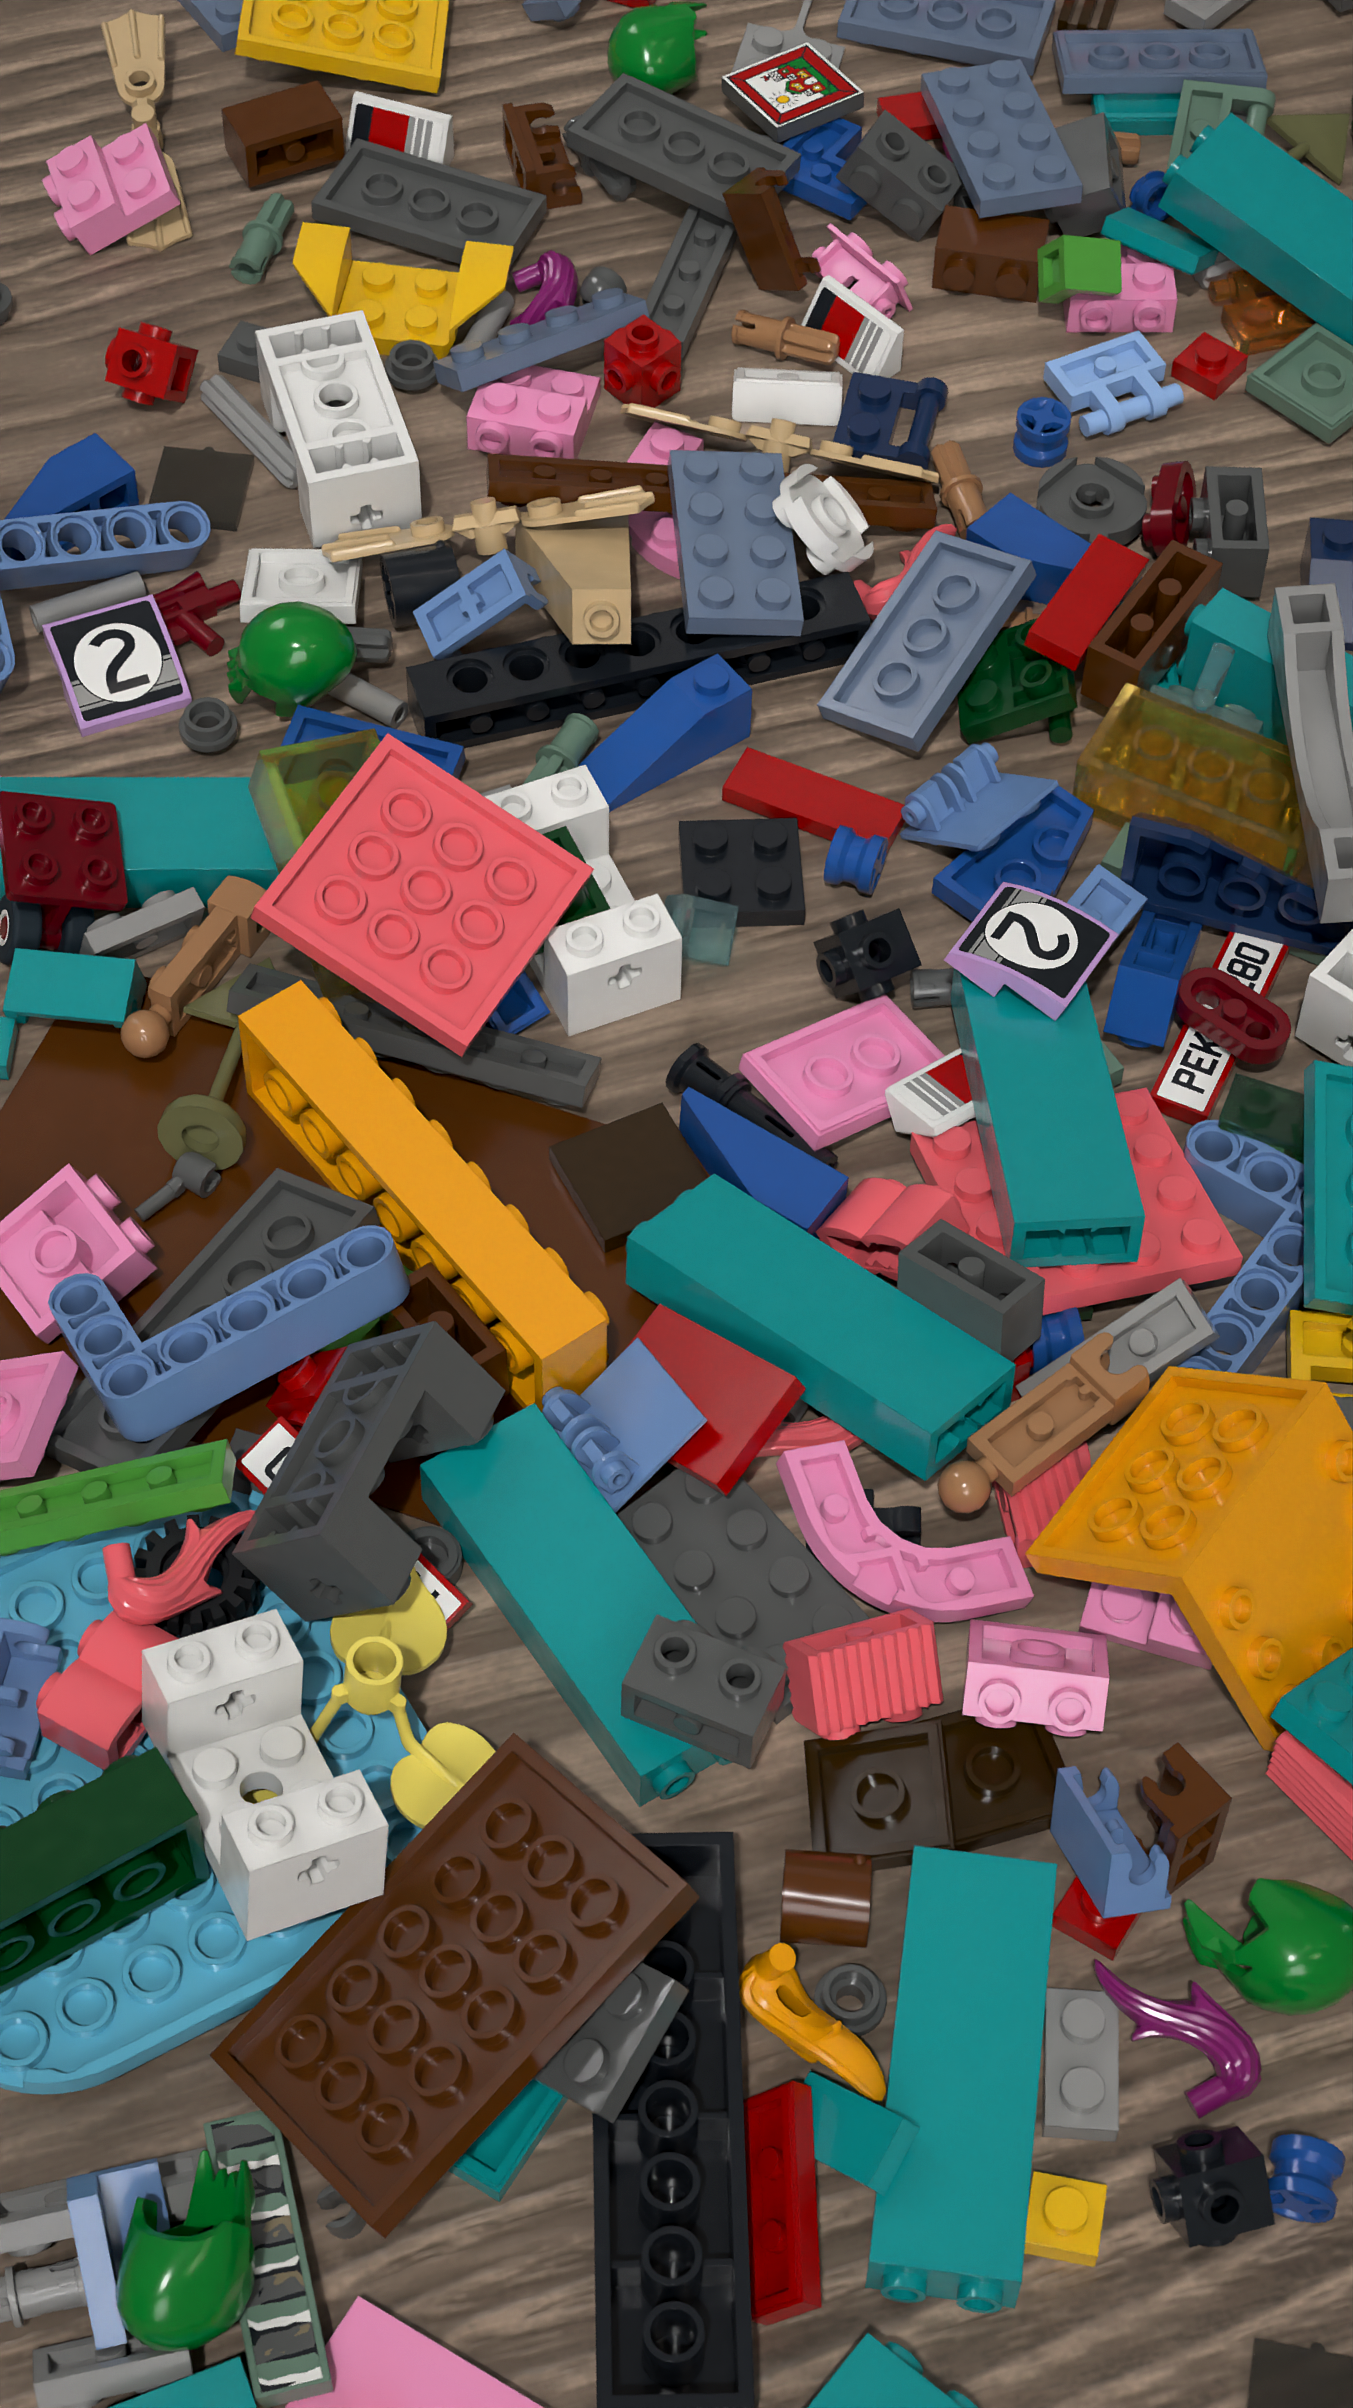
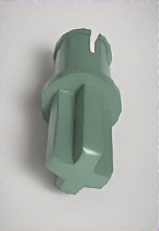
[229,193,294,285]
[522,713,599,785]

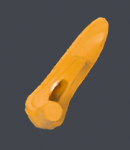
[739,1943,886,2101]

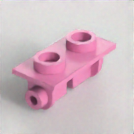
[811,223,913,319]

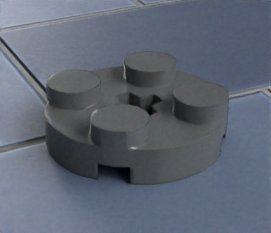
[1036,457,1148,545]

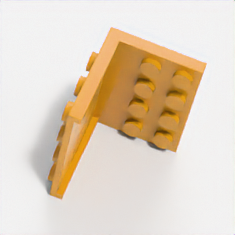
[1025,1366,1353,1752]

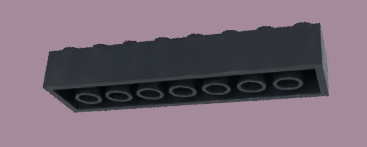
[592,1832,755,2408]

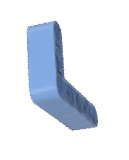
[0,501,210,694]
[1175,1120,1304,1374]
[48,1225,410,1442]

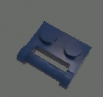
[830,372,949,470]

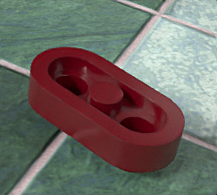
[1142,460,1196,557]
[1176,967,1291,1064]

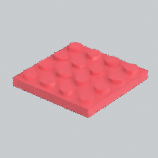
[251,733,594,1057]
[910,1088,1243,1315]

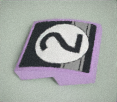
[42,595,192,737]
[944,882,1119,1021]

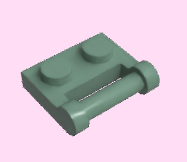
[1166,79,1276,171]

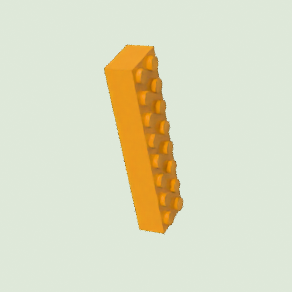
[238,980,609,1414]

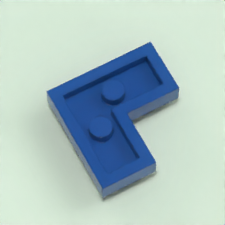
[782,118,867,221]

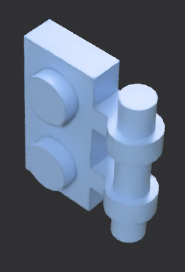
[1043,330,1184,437]

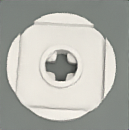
[772,464,874,575]

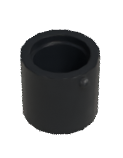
[380,540,460,628]

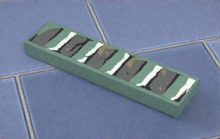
[203,2110,334,2408]

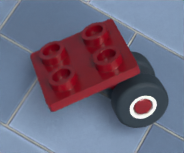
[0,791,128,965]

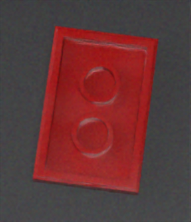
[625,1304,806,1496]

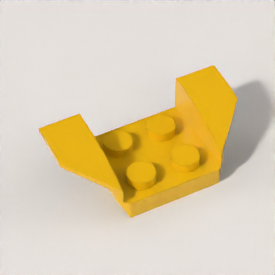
[293,222,514,360]

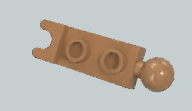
[120,876,271,1058]
[937,1332,1150,1514]

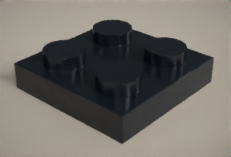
[678,818,805,929]

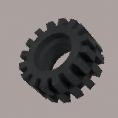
[134,1514,261,1638]

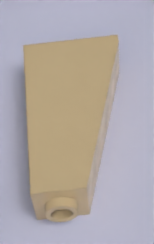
[515,512,631,644]

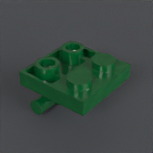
[957,618,1078,745]

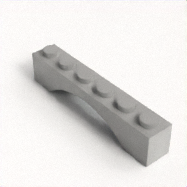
[1268,583,1353,924]

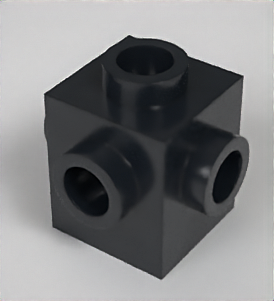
[813,908,922,1002]
[1149,2126,1275,2248]

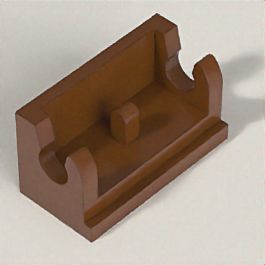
[502,103,582,210]
[722,167,821,291]
[1134,1742,1232,1895]

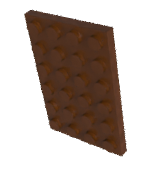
[210,1733,700,2239]

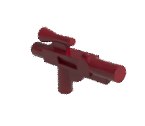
[153,571,241,656]

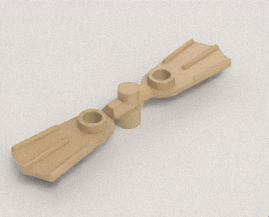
[101,9,193,251]
[620,403,939,484]
[321,485,655,562]

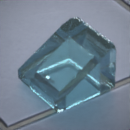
[664,894,739,966]

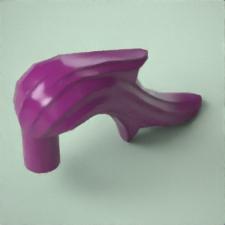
[510,250,579,325]
[1094,1959,1261,2119]

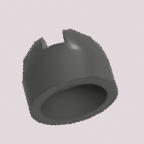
[580,266,627,305]

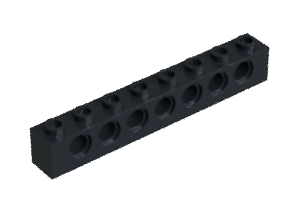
[406,572,870,748]

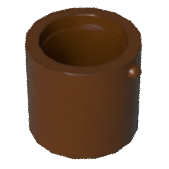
[780,1849,872,1948]

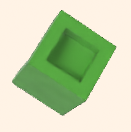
[1038,235,1122,304]

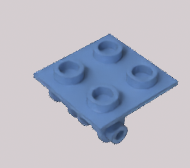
[900,742,1059,852]
[542,1337,708,1513]

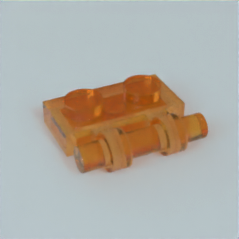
[1208,269,1324,356]

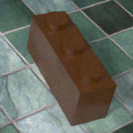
[1080,540,1223,718]

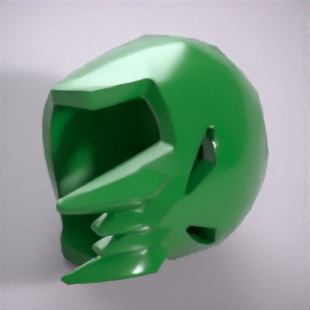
[607,2,707,94]
[227,601,357,717]
[1182,1878,1353,2016]
[115,2150,256,2352]

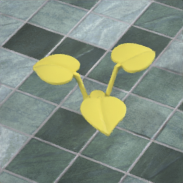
[242,1567,495,1829]

